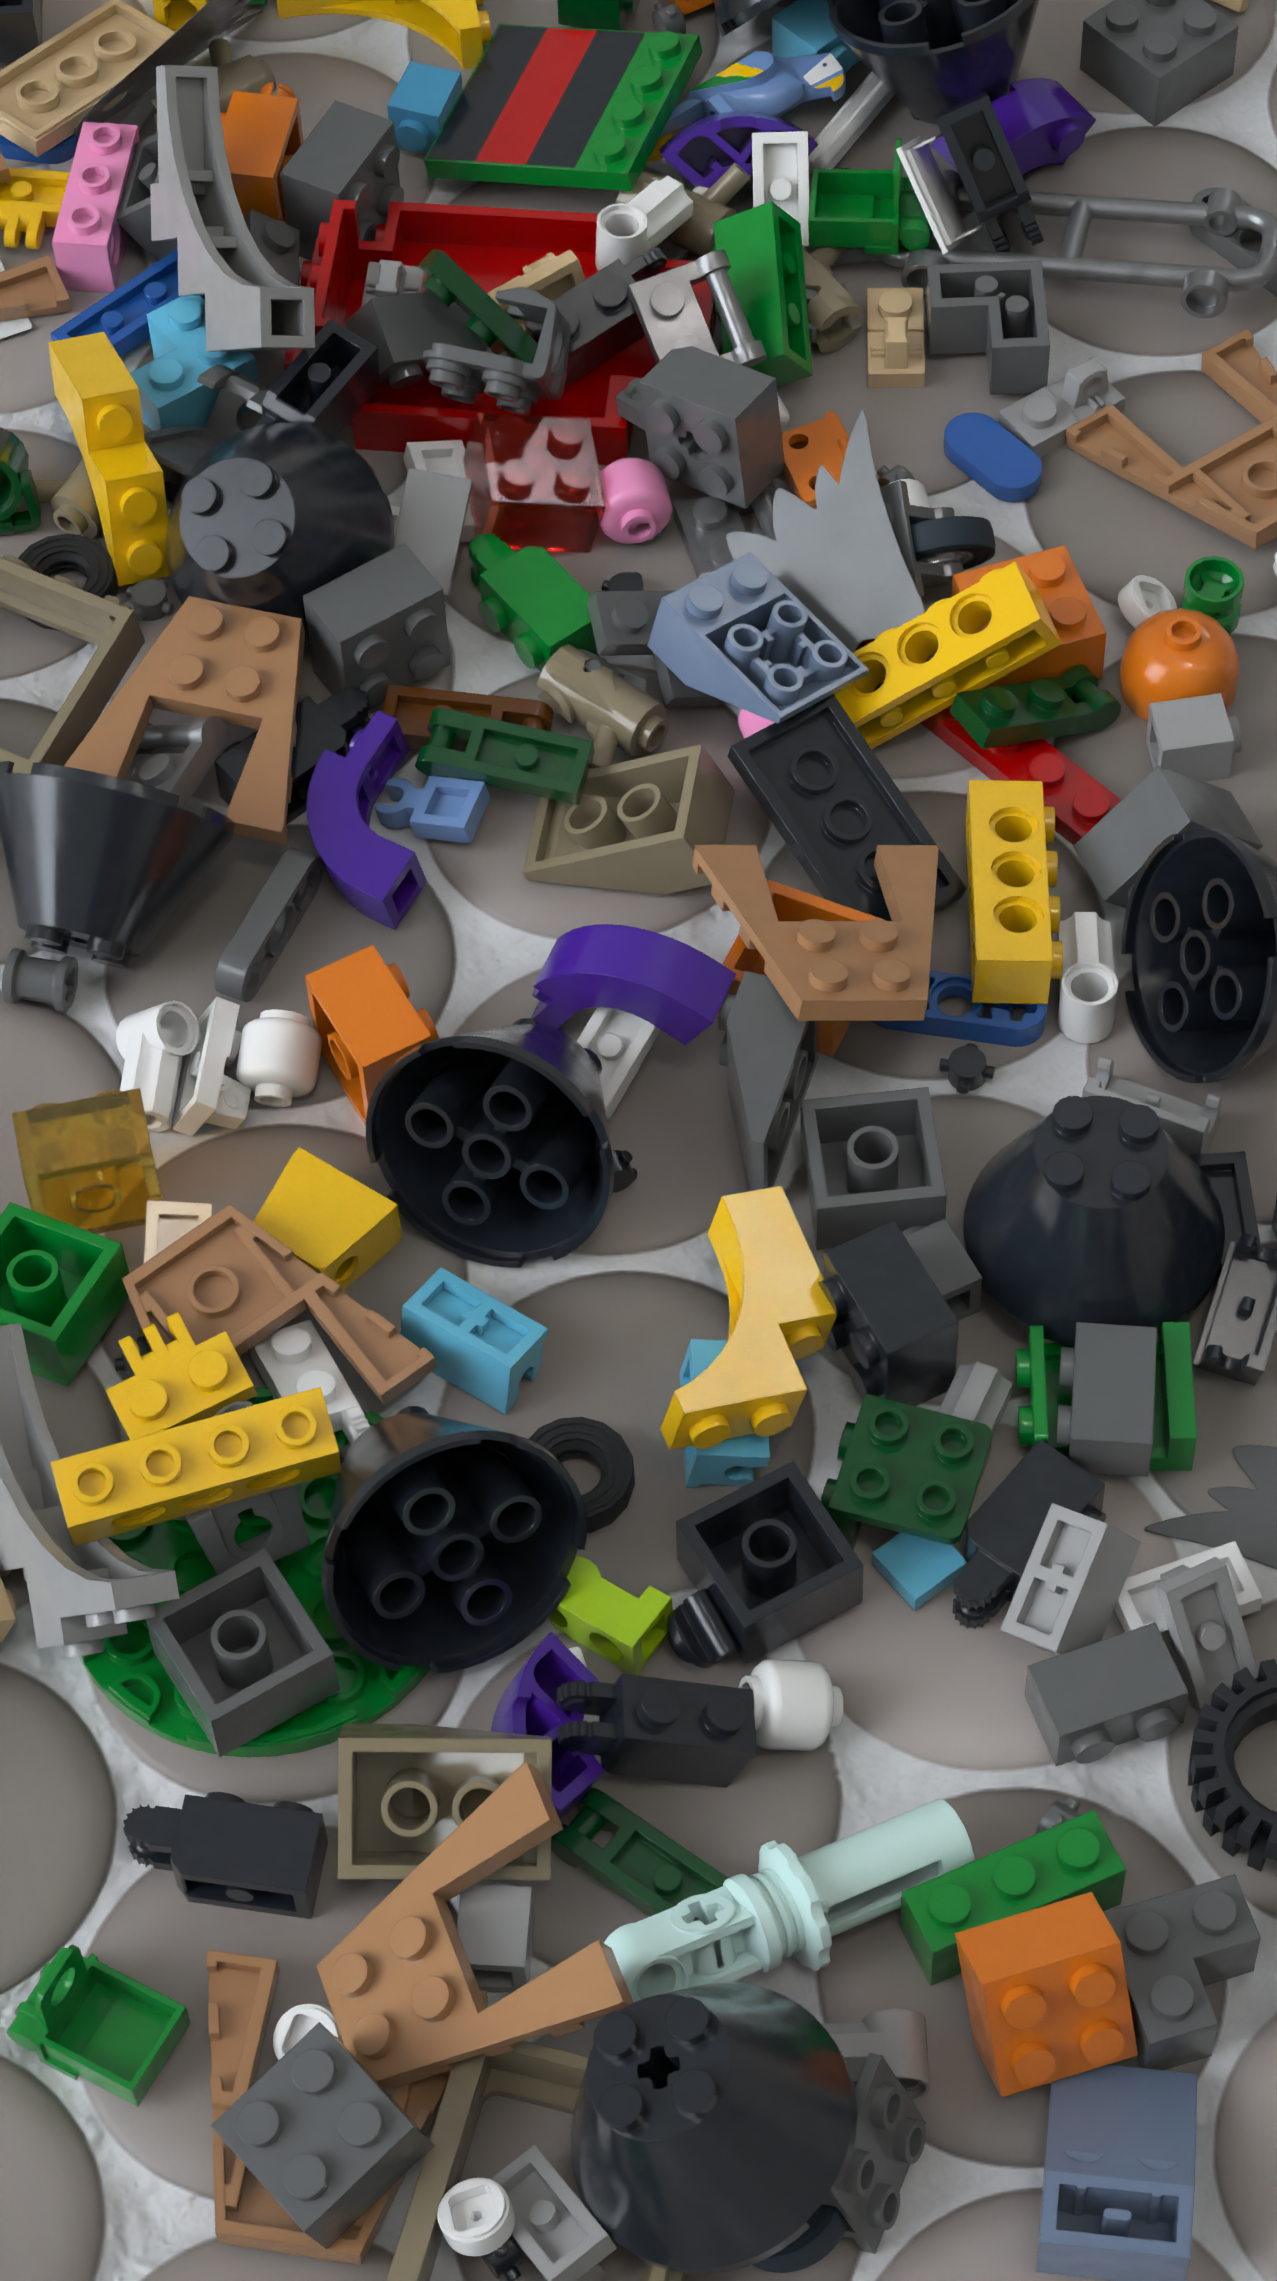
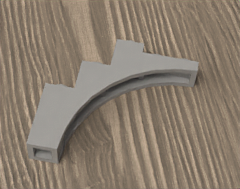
[150,65,315,352]
[0,1323,180,1659]

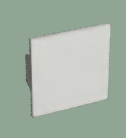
[896,133,983,254]

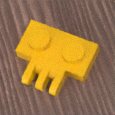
[0,167,70,250]
[105,1312,257,1440]

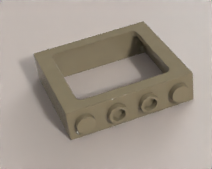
[0,555,145,774]
[386,2041,688,2281]

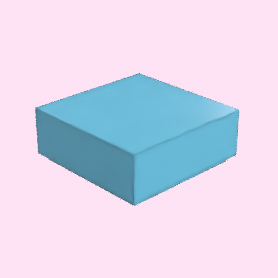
[872,1532,967,1611]

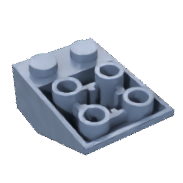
[647,552,869,724]
[1036,2065,1197,2281]

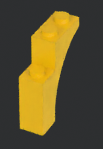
[276,0,492,69]
[48,332,170,587]
[660,1186,836,1451]

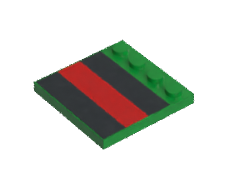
[424,24,703,191]

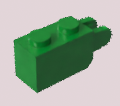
[468,532,598,672]

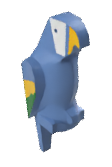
[660,51,846,137]

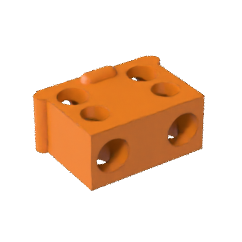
[781,411,849,509]

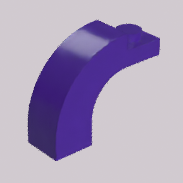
[306,710,427,930]
[530,924,736,1045]

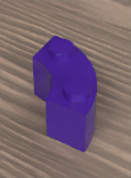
[931,78,1096,176]
[659,111,819,188]
[491,1632,605,1820]

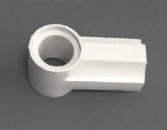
[595,175,693,271]
[1056,912,1118,1044]
[116,1000,200,1133]

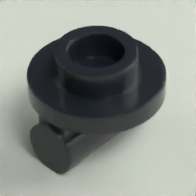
[668,1588,740,1668]

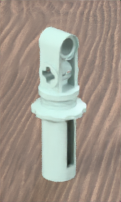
[604,1799,975,2002]

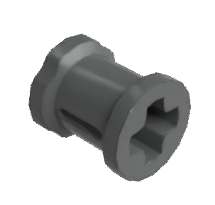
[2,948,78,1012]

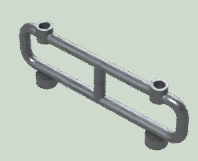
[874,170,1277,319]

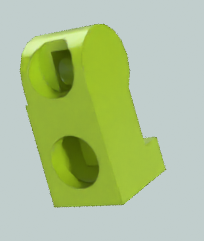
[549,1556,673,1676]

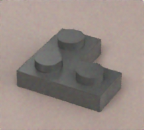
[587,590,724,708]

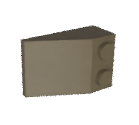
[523,744,735,895]
[338,1724,552,1880]

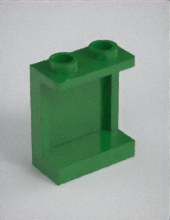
[1015,1322,1197,1471]

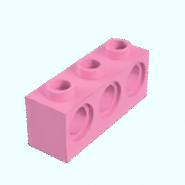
[52,121,140,293]

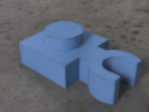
[375,776,491,844]

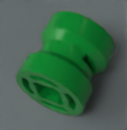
[1181,556,1244,635]

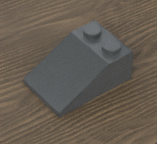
[718,971,819,1191]

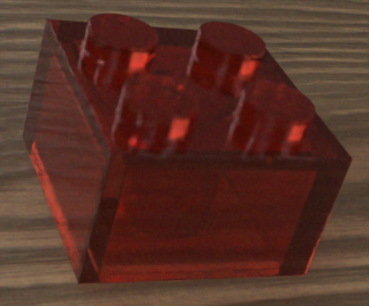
[463,413,606,553]

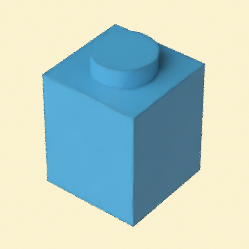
[387,61,463,153]

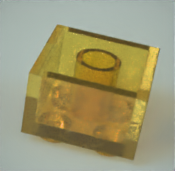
[12,1088,163,1234]

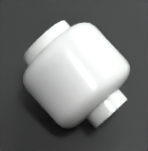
[236,1009,322,1107]
[738,1659,843,1751]

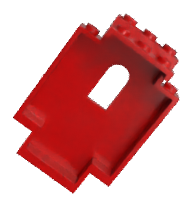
[284,199,717,465]

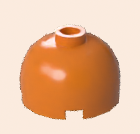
[1119,608,1240,722]

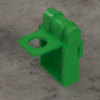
[808,138,933,255]
[6,1944,191,2107]

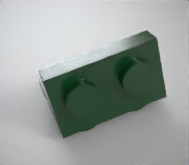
[821,1393,992,1550]

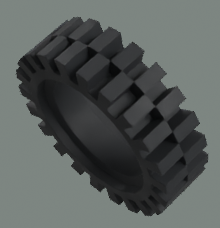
[1188,1659,1277,1876]

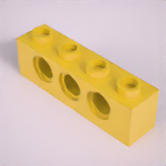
[834,562,1062,750]
[965,780,1063,1004]
[50,1387,341,1546]

